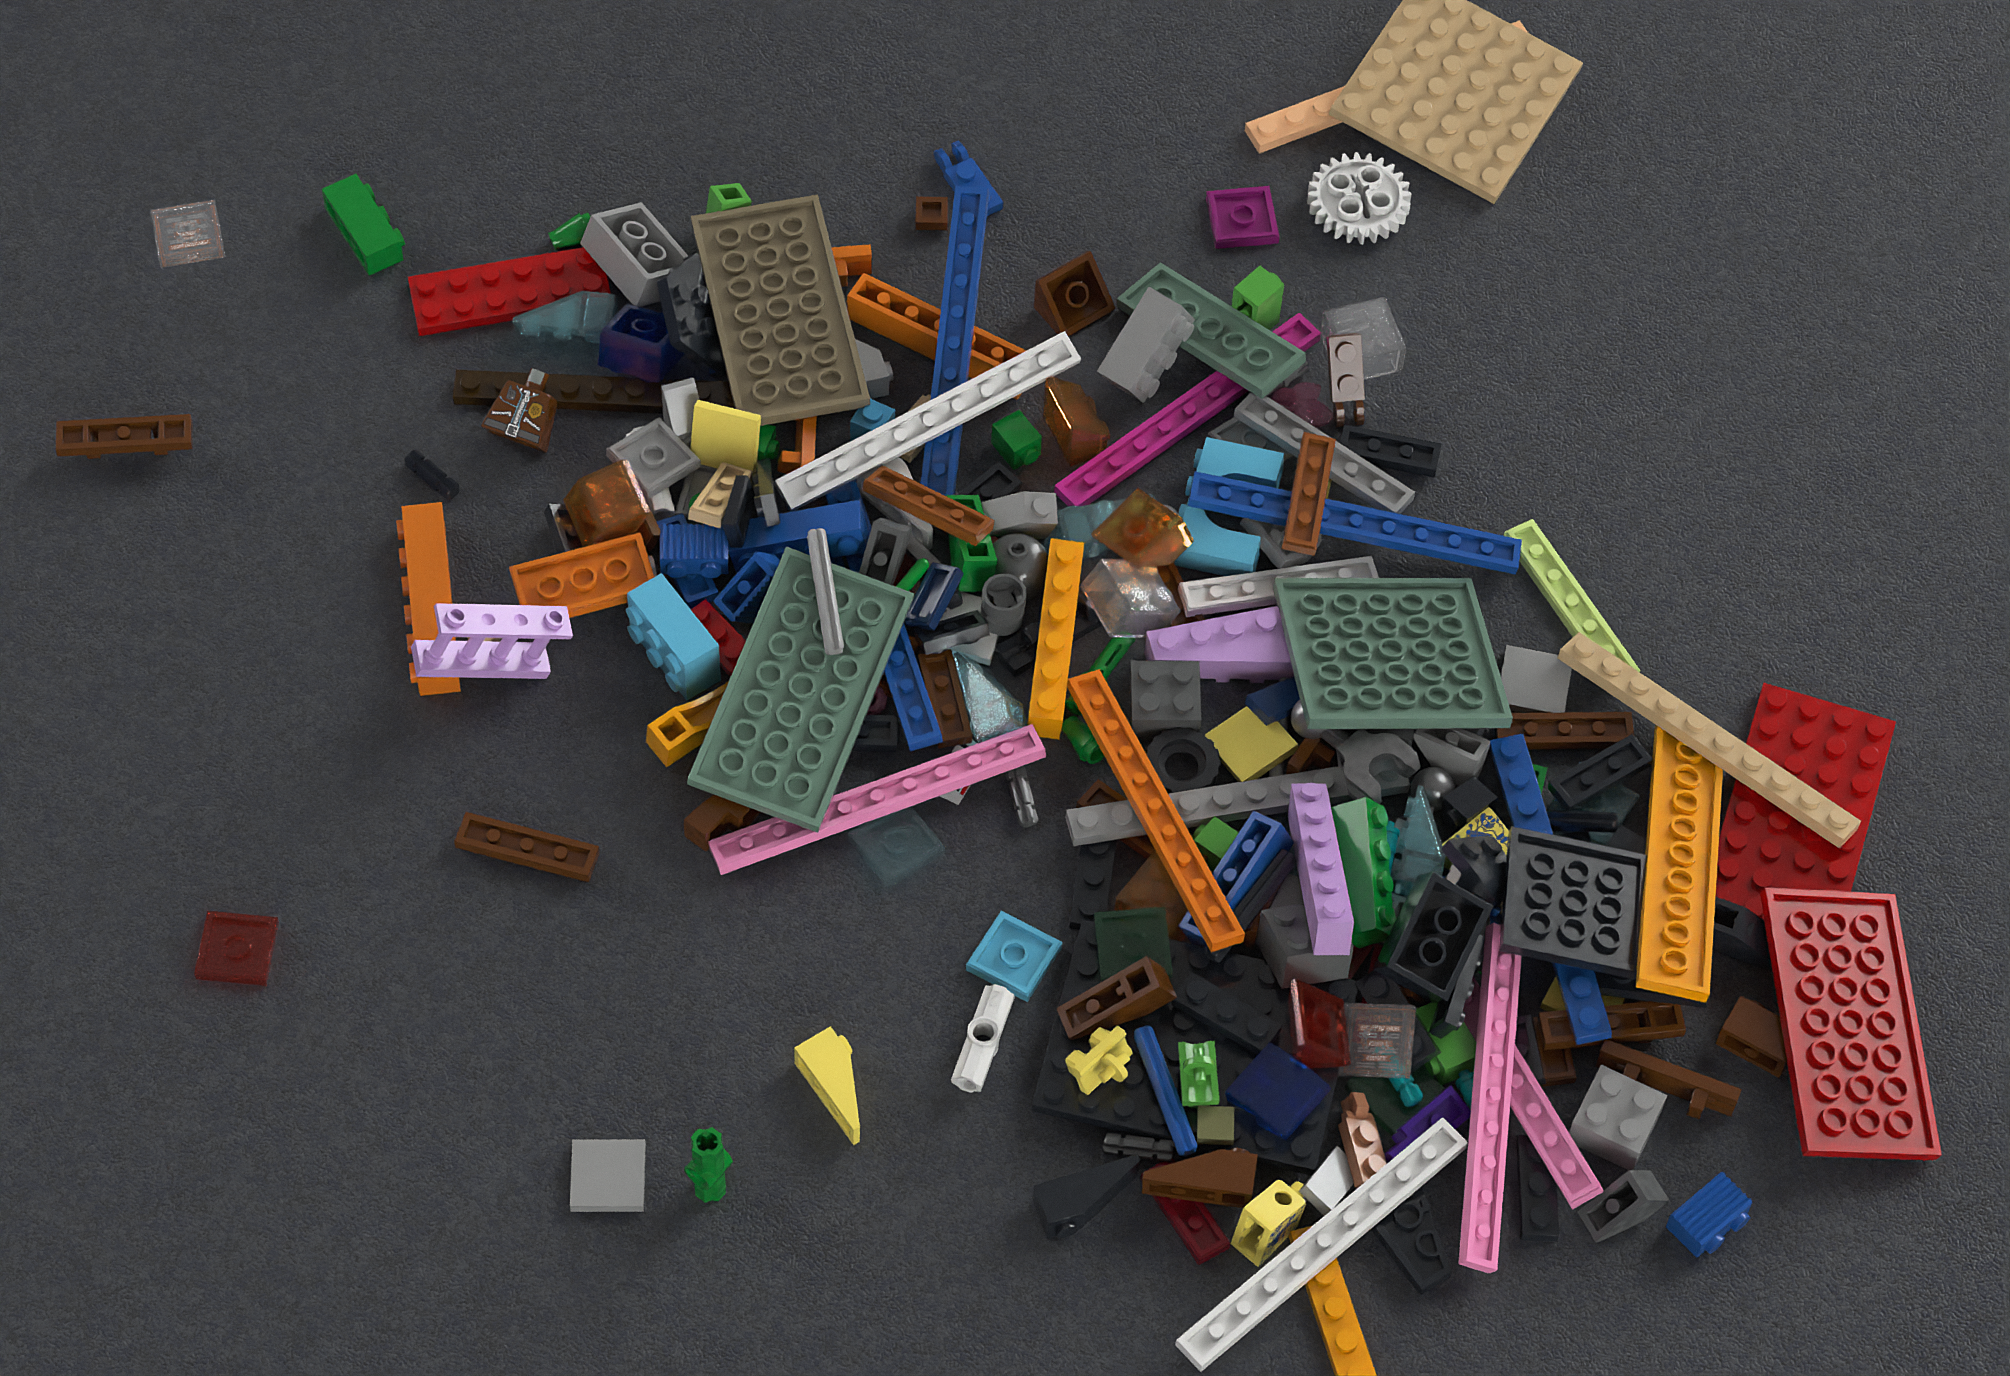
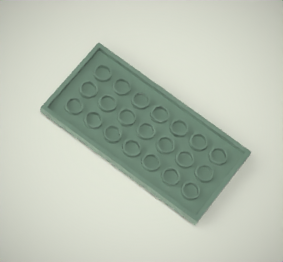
[687,547,914,833]

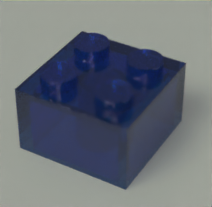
[598,303,684,383]

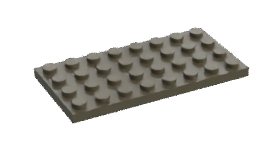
[691,194,870,426]

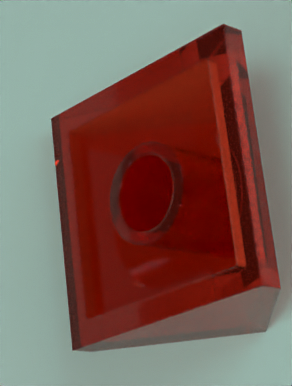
[1288,979,1351,1069]

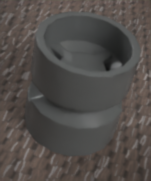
[980,574,1026,636]

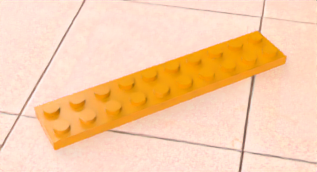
[1636,724,1723,1003]

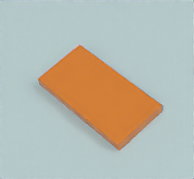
[509,532,654,618]

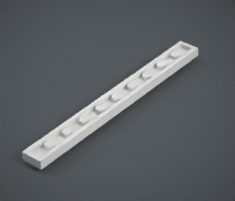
[774,331,1081,512]
[1176,1117,1468,1372]

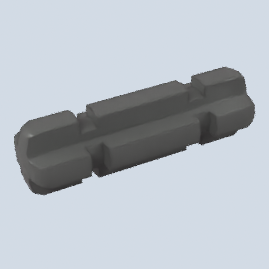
[1005,766,1038,828]
[1103,1133,1175,1162]

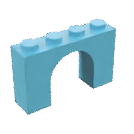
[1169,437,1284,576]

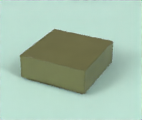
[1197,1105,1234,1145]

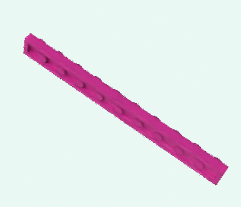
[1054,313,1321,514]

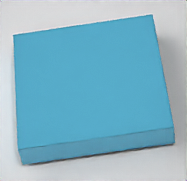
[966,911,1063,1002]

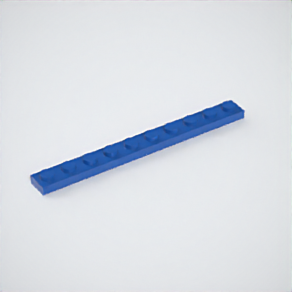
[921,186,989,496]
[1188,471,1522,574]
[825,480,943,752]
[1489,734,1612,1045]

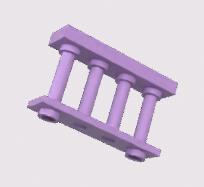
[411,603,573,679]

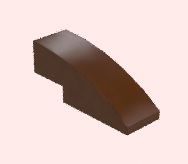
[684,795,761,852]

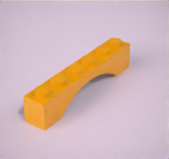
[1027,538,1084,740]
[646,681,729,768]

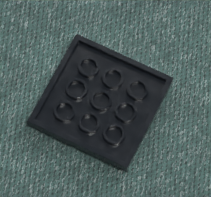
[1499,826,1647,980]

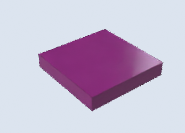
[1206,186,1279,249]

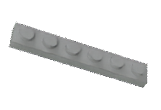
[1234,392,1415,514]

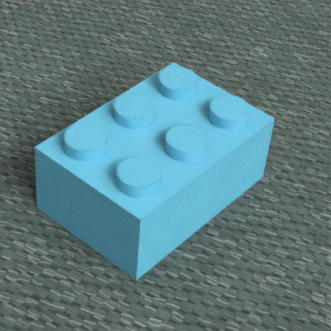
[626,573,721,701]

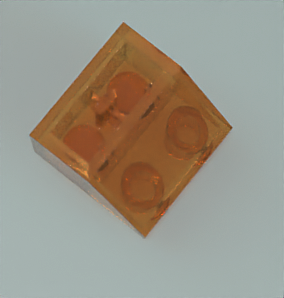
[563,459,650,547]

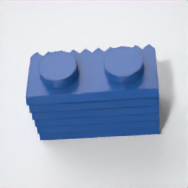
[660,523,729,578]
[714,551,780,624]
[1666,1172,1753,1258]

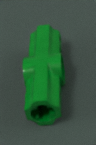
[684,1127,733,1203]

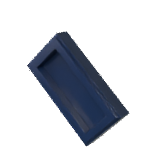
[905,562,964,631]

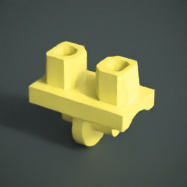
[1065,1026,1133,1095]

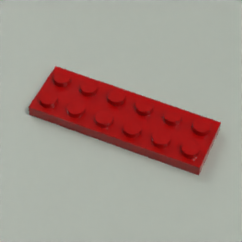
[408,247,612,336]

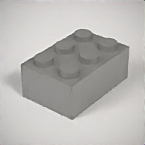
[580,202,688,308]
[1097,287,1195,403]

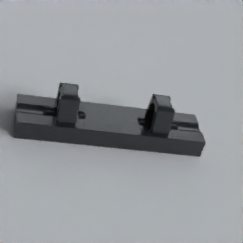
[995,582,1125,677]

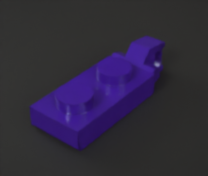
[1384,1085,1471,1163]

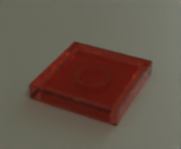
[194,911,279,986]

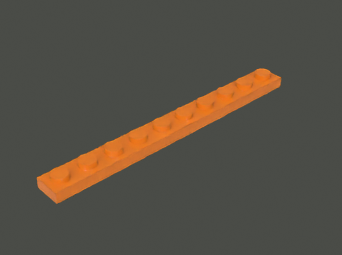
[1067,669,1245,952]

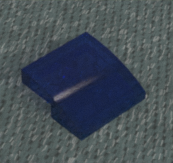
[1225,1042,1330,1140]

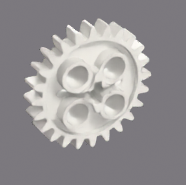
[1307,152,1411,244]

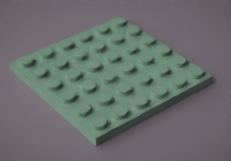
[1273,578,1513,729]

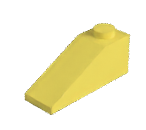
[794,1026,860,1145]

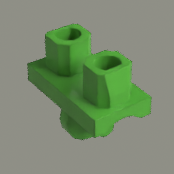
[1178,1041,1219,1109]

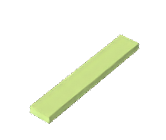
[1504,519,1641,672]

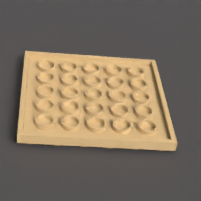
[1329,0,1583,204]

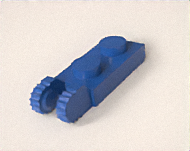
[934,140,1003,216]

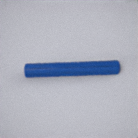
[1134,1025,1197,1156]

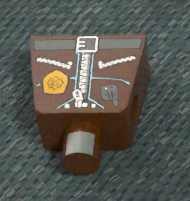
[481,368,557,453]

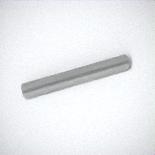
[807,528,844,655]

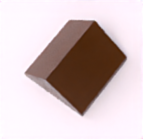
[1034,251,1116,336]

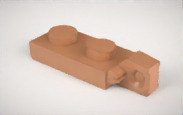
[1338,1092,1387,1188]

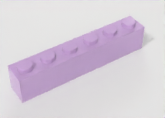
[1288,783,1354,955]

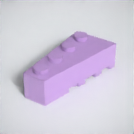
[1144,606,1294,683]

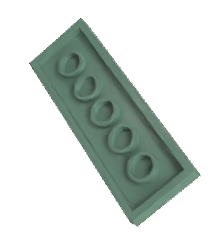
[1117,262,1306,399]

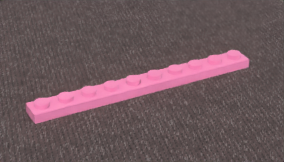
[708,724,1046,875]
[1458,923,1522,1273]

